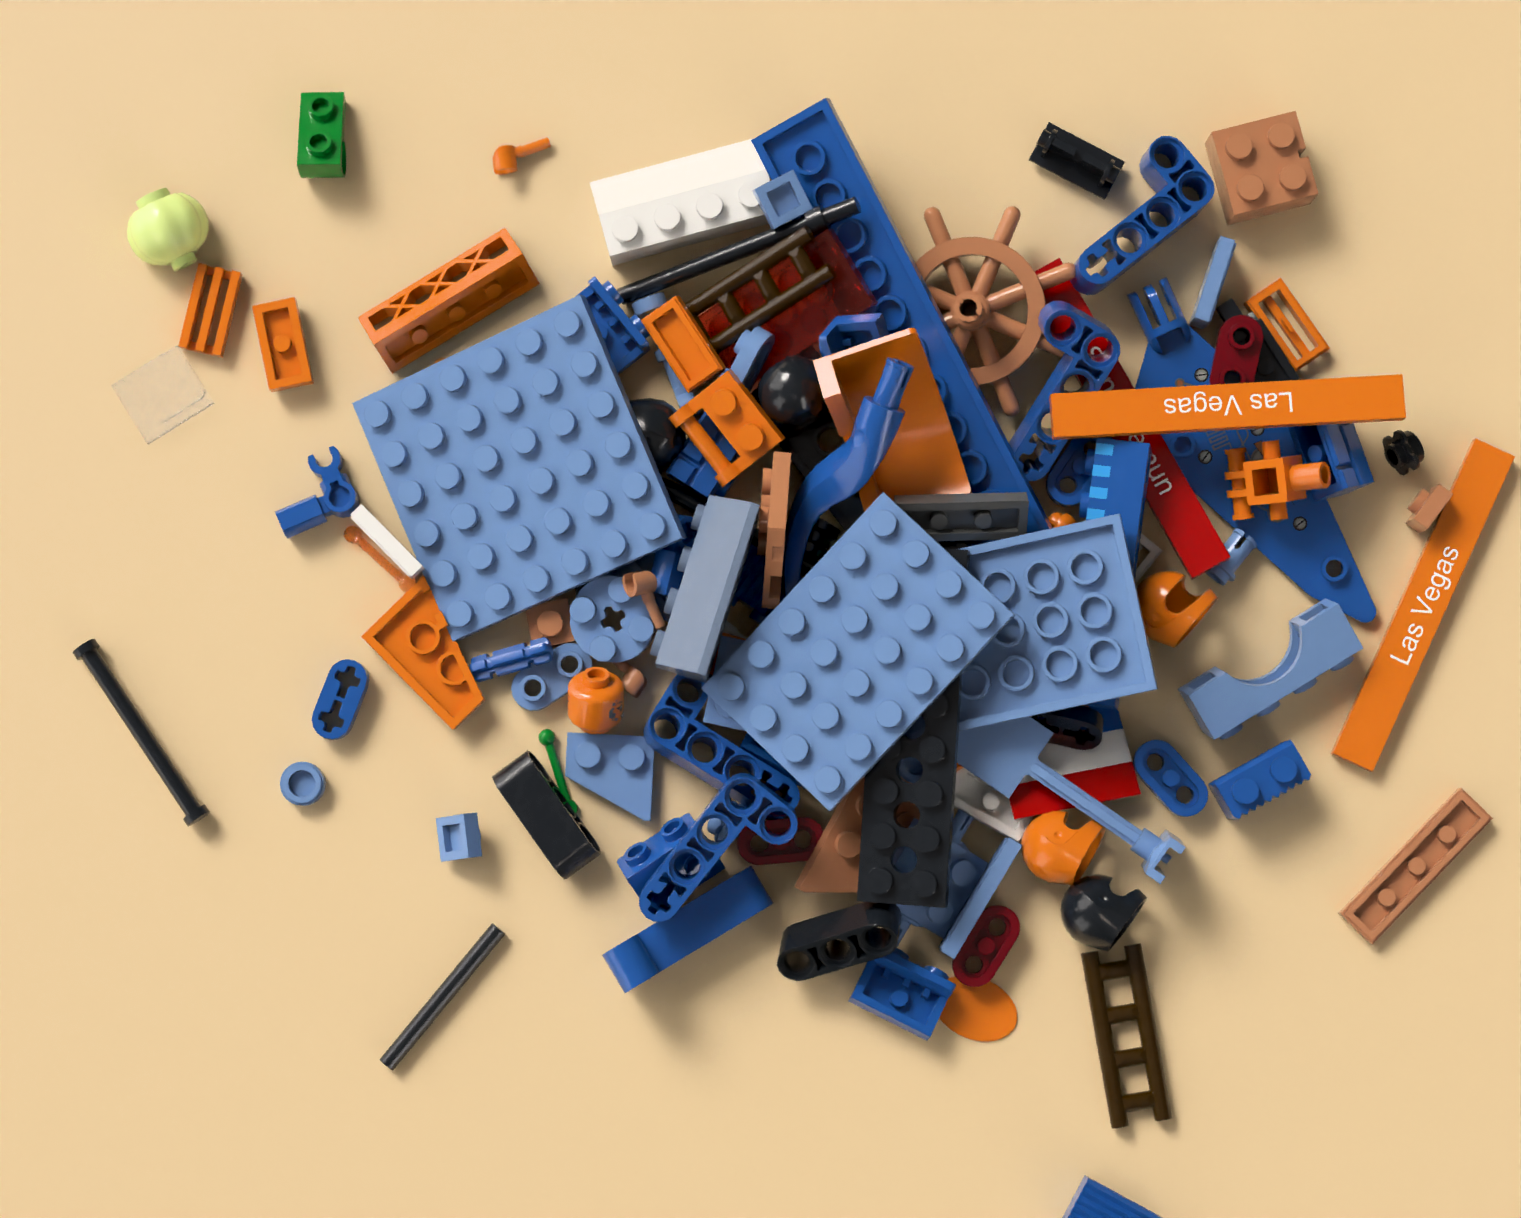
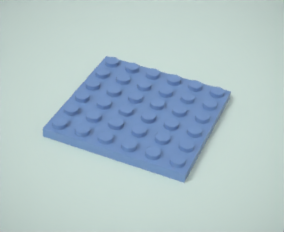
[352,295,687,642]

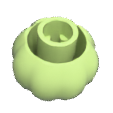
[127,188,209,271]

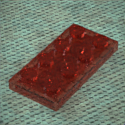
[698,228,878,386]

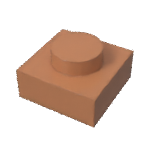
[1405,484,1453,534]
[526,598,576,647]

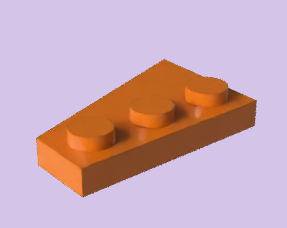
[361,576,485,730]

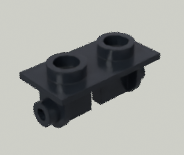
[1029,122,1125,200]

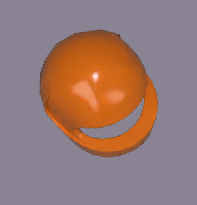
[1137,571,1218,648]
[1021,810,1106,885]

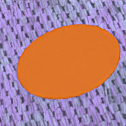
[939,976,1017,1041]

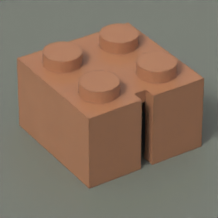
[1205,111,1319,226]

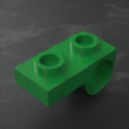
[297,92,346,178]

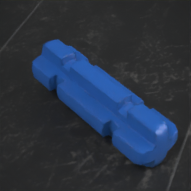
[469,637,554,682]

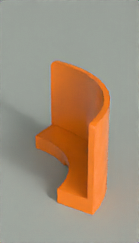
[813,328,972,512]

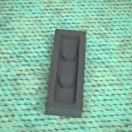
[894,492,1029,541]

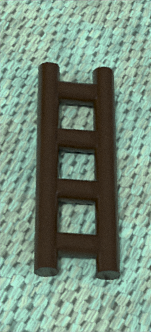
[685,225,837,354]
[1081,943,1172,1129]

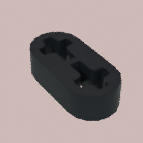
[1030,706,1104,750]

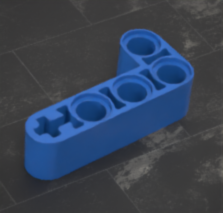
[1070,136,1215,295]
[1009,301,1120,481]
[643,674,800,820]
[639,773,798,922]
[602,866,773,993]

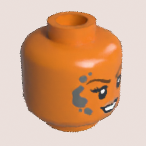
[568,667,624,734]

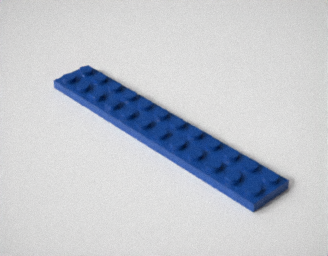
[751,98,1053,547]

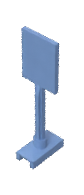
[957,717,1186,884]

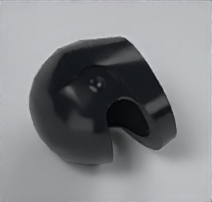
[756,355,827,432]
[629,398,686,469]
[1060,874,1147,952]

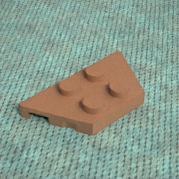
[757,451,791,609]
[794,776,920,893]

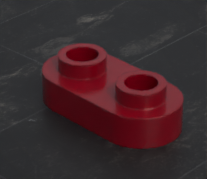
[1209,315,1263,385]
[737,817,823,865]
[952,905,1020,987]

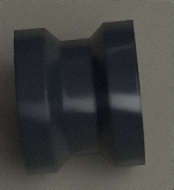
[804,518,841,561]

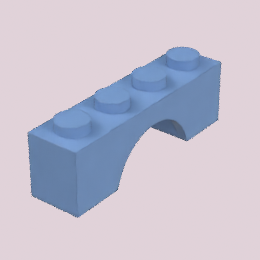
[1178,598,1363,740]

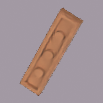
[1338,788,1493,944]

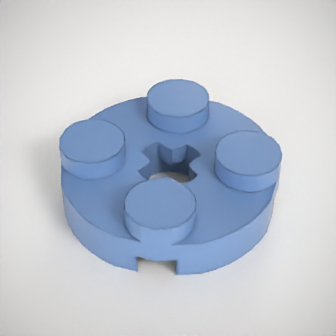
[569,575,656,663]

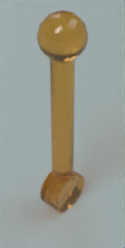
[344,526,415,592]

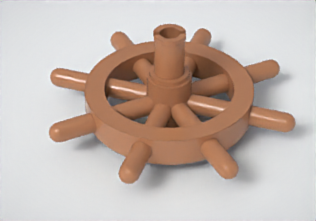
[915,206,1076,417]

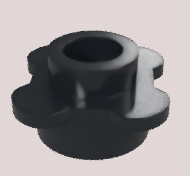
[1382,430,1424,476]

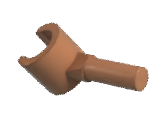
[622,571,665,629]
[612,661,647,698]

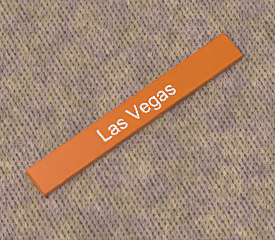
[1049,374,1406,440]
[1330,438,1515,772]

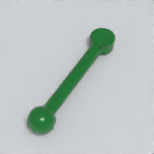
[538,729,578,813]

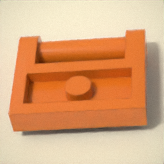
[668,369,785,487]

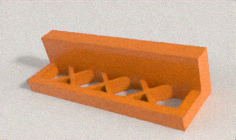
[358,228,540,374]

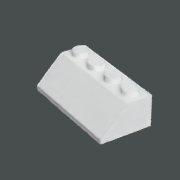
[590,138,770,266]

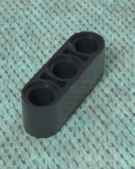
[492,750,601,879]
[777,902,902,981]

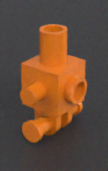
[1224,440,1331,520]

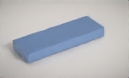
[938,837,1022,959]

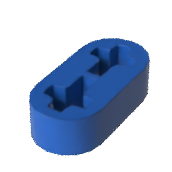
[312,659,370,740]

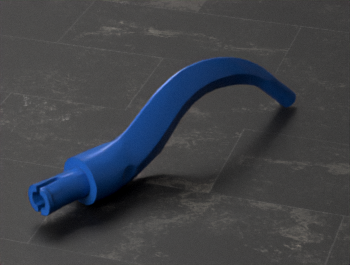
[782,357,914,598]

